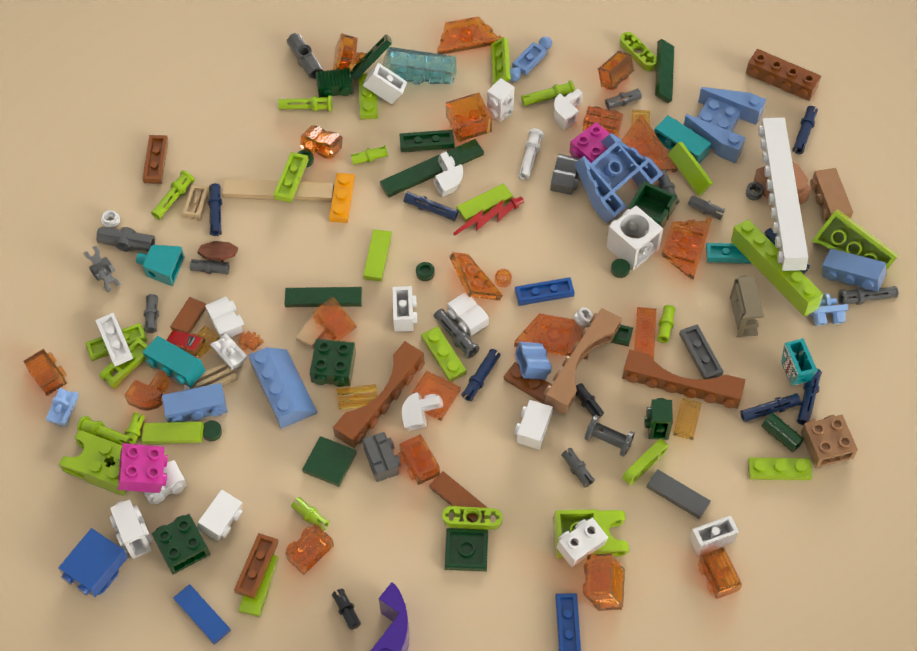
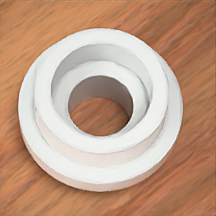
[101,210,120,228]

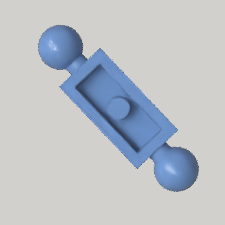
[510,36,552,82]

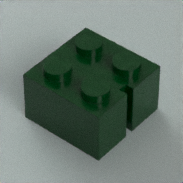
[627,181,677,228]

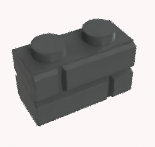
[362,432,401,482]

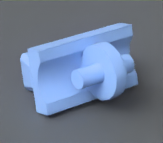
[809,293,848,326]
[46,388,79,427]

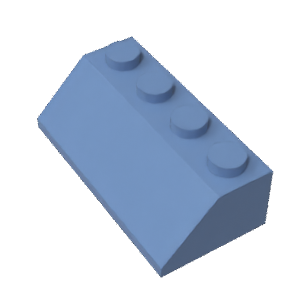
[248,347,317,429]

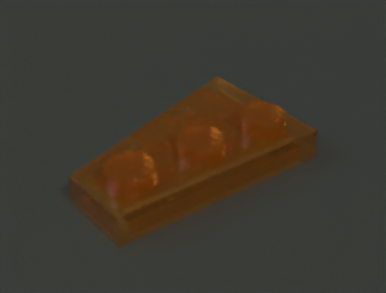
[449,252,503,301]

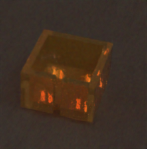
[446,92,492,142]
[582,553,625,611]

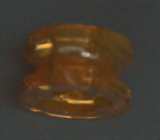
[495,269,512,288]

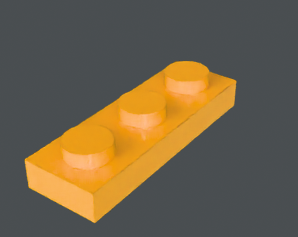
[329,173,355,223]

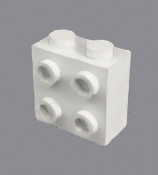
[109,499,153,559]

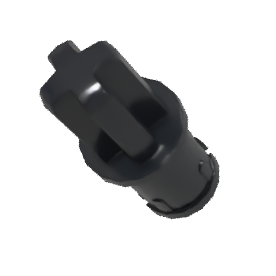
[576,383,604,418]
[332,588,361,630]

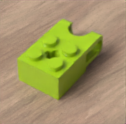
[58,430,126,496]
[552,509,629,559]

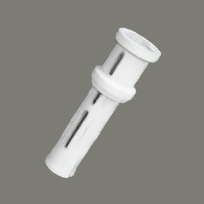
[518,128,544,180]

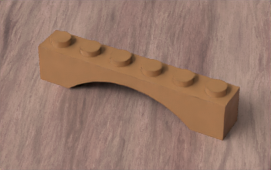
[543,308,622,415]

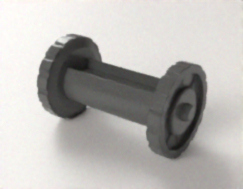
[584,415,635,457]

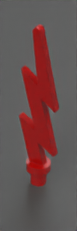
[453,196,524,236]

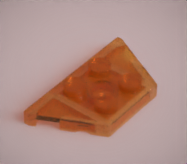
[437,16,502,55]
[622,115,678,172]
[662,218,712,280]
[514,313,589,360]

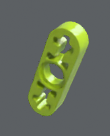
[620,32,657,71]
[622,439,669,485]
[442,506,503,530]

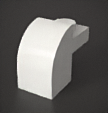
[553,89,583,131]
[433,152,463,197]
[402,392,444,431]

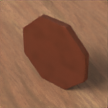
[198,241,238,262]

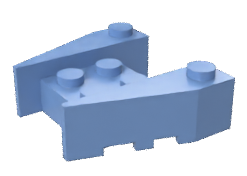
[684,87,766,163]
[574,133,663,223]

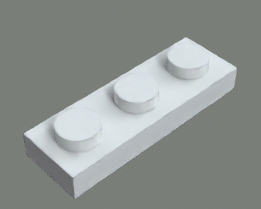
[95,312,133,366]

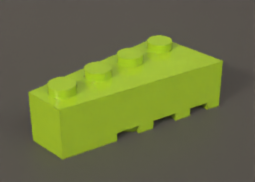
[812,209,898,270]

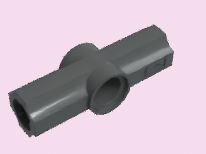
[286,33,323,79]
[96,227,156,252]

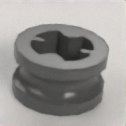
[746,182,763,201]

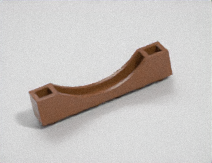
[333,341,425,449]
[622,349,746,409]

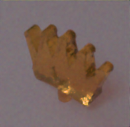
[238,331,264,351]

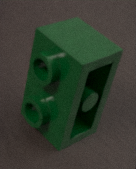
[644,398,673,440]

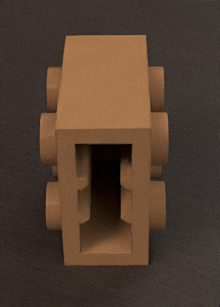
[801,414,858,468]

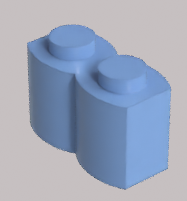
[515,341,552,380]

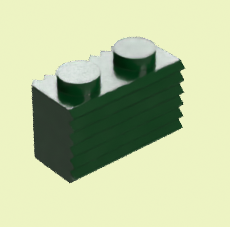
[316,68,354,97]

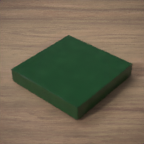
[302,436,357,487]
[445,528,488,572]

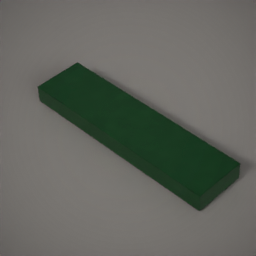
[655,39,674,103]
[284,287,362,308]

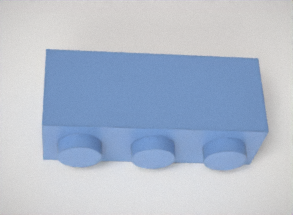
[822,248,886,291]
[162,383,228,422]

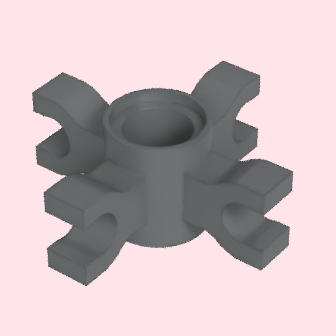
[83,246,121,292]

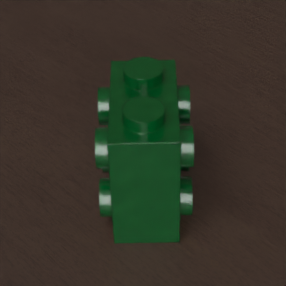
[310,339,356,387]
[151,514,210,575]

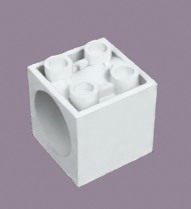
[607,206,663,270]

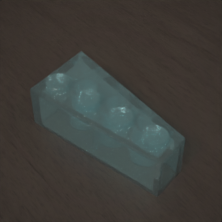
[382,47,457,85]

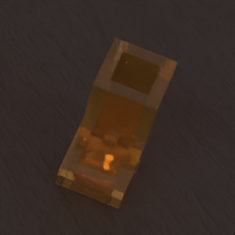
[124,370,169,411]

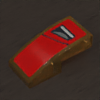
[166,330,206,357]

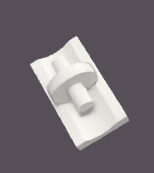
[210,333,248,370]

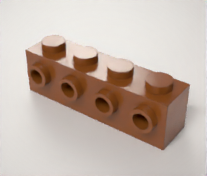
[746,49,821,101]

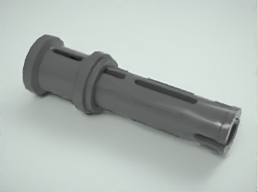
[838,286,899,305]
[434,309,480,359]

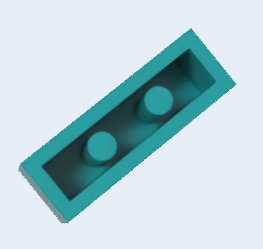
[653,115,711,164]
[142,336,206,388]

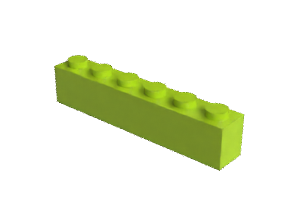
[731,219,823,317]

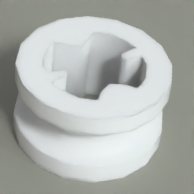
[574,307,593,327]

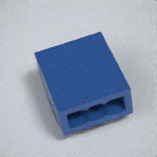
[58,528,128,597]

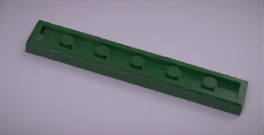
[380,139,484,198]

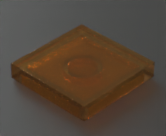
[411,370,461,421]

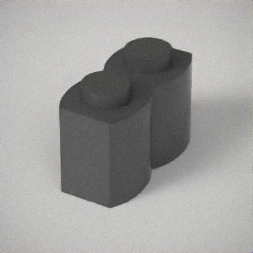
[550,154,580,195]

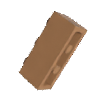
[810,168,853,222]

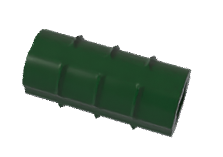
[761,413,804,452]

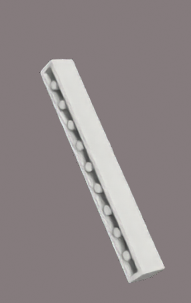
[758,118,808,271]

